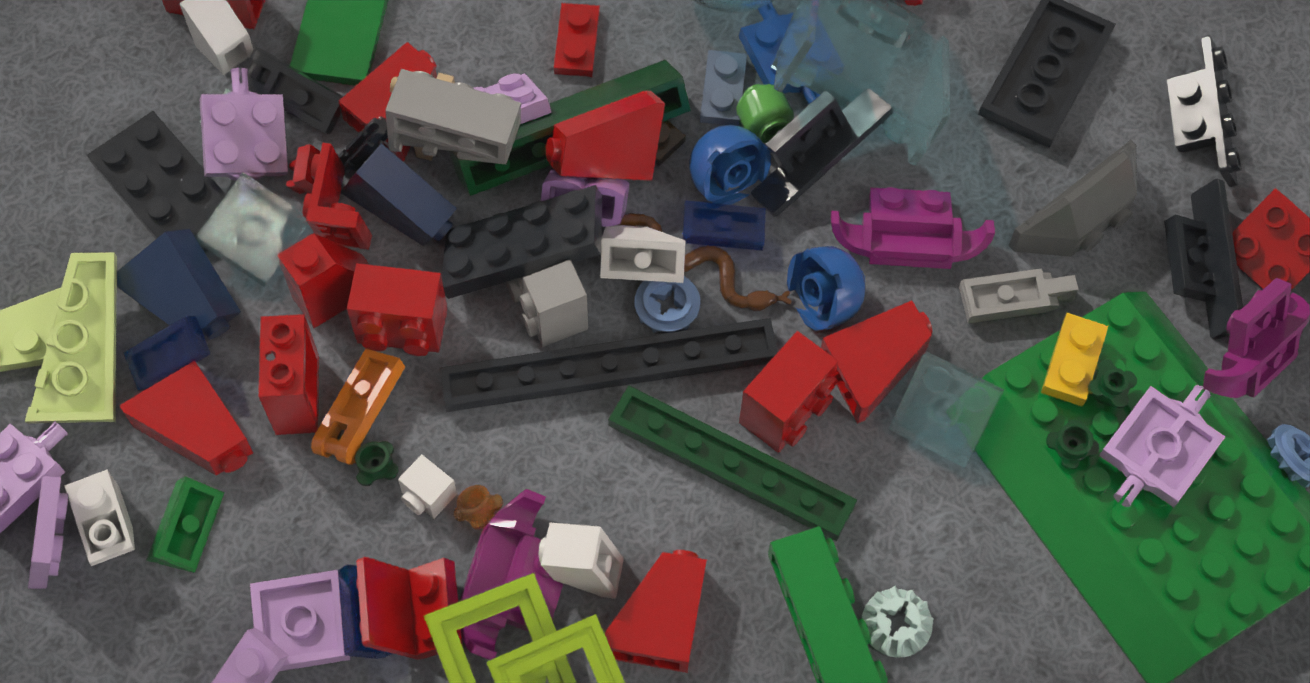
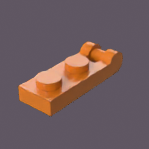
[311,348,405,465]

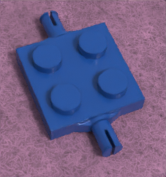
[739,0,843,105]

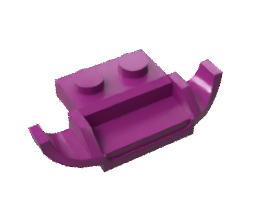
[831,187,995,269]
[1203,278,1310,398]
[459,489,563,660]

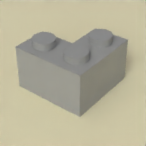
[506,260,588,347]

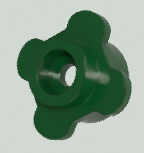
[1088,360,1137,409]
[1046,419,1099,469]
[355,441,399,486]

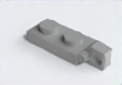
[959,268,1079,324]

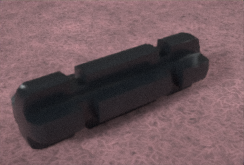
[338,116,388,174]

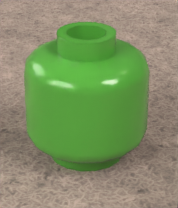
[736,84,794,143]

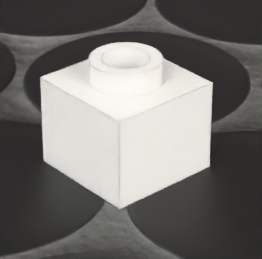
[398,454,457,519]

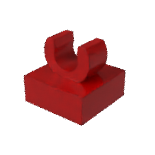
[286,144,320,194]

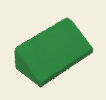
[146,476,224,573]

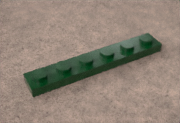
[608,385,857,541]

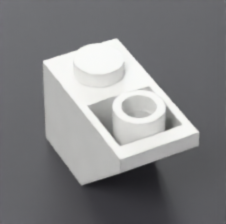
[180,0,253,75]
[65,470,135,566]

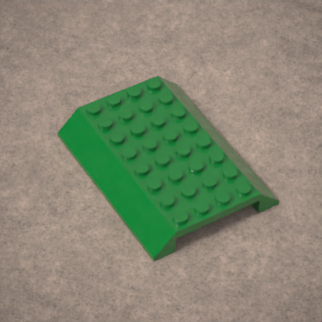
[946,291,1310,683]

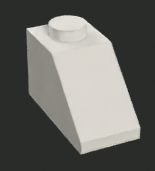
[600,225,685,283]
[539,523,624,599]

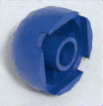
[689,125,771,208]
[787,246,866,330]

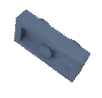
[700,50,747,126]

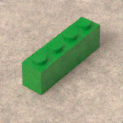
[768,526,888,683]

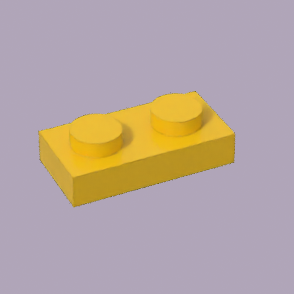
[1041,313,1108,407]

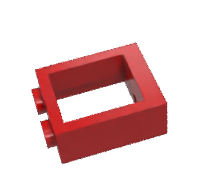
[258,314,319,435]

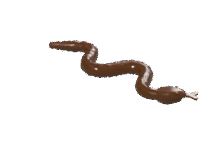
[602,213,792,311]

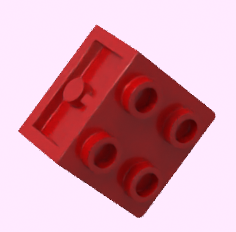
[302,142,372,250]
[1232,188,1310,291]
[356,556,463,659]

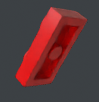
[554,3,600,77]

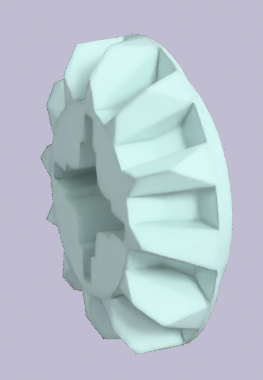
[862,586,934,658]

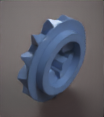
[634,276,700,333]
[1267,424,1310,488]

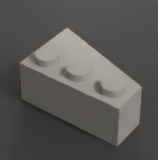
[385,69,521,164]

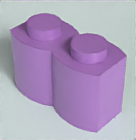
[541,169,630,227]

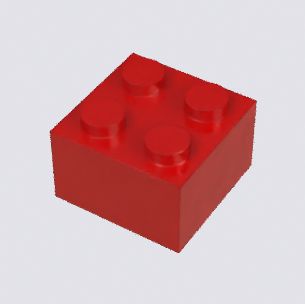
[347,263,448,356]
[739,330,838,453]

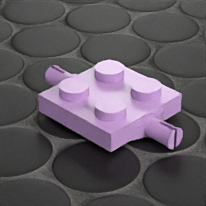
[200,68,288,204]
[1099,385,1225,508]
[0,421,68,533]

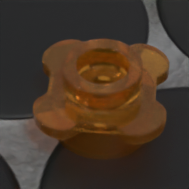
[453,485,504,530]

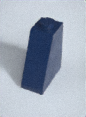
[341,143,457,246]
[117,229,241,340]

